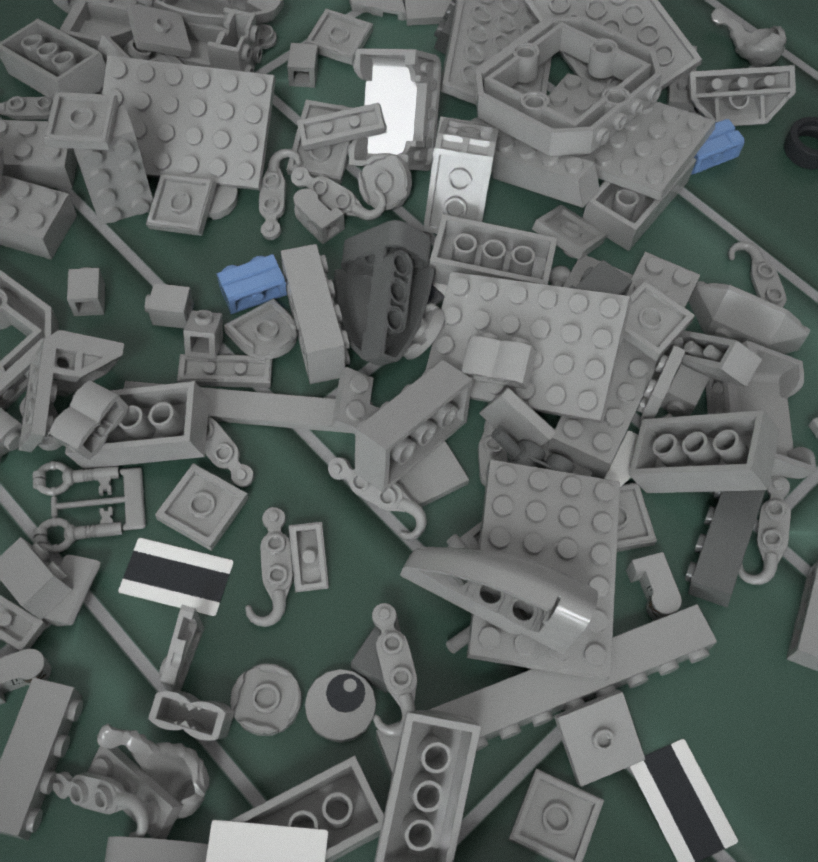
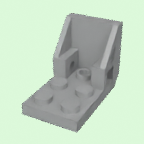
[423,118,499,234]
[18,330,124,452]

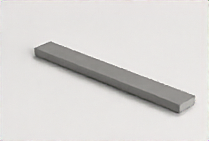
[123,381,373,433]

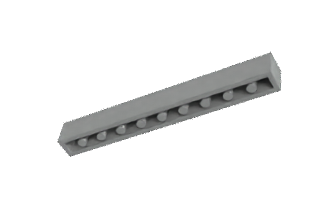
[376,604,717,779]

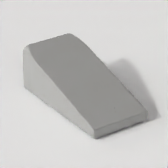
[289,522,329,592]

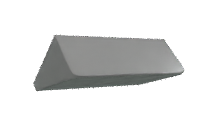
[43,555,101,627]

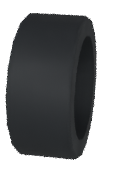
[784,116,818,170]

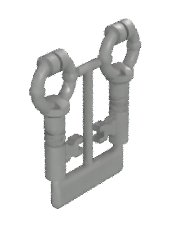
[33,461,146,554]

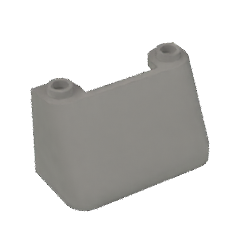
[348,48,441,171]
[706,340,817,479]

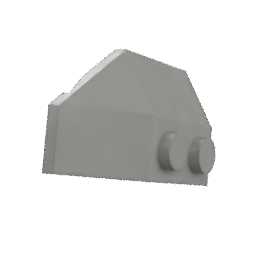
[688,65,796,126]
[689,281,811,354]

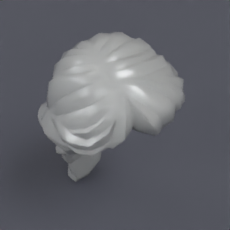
[711,7,787,67]
[97,723,209,819]

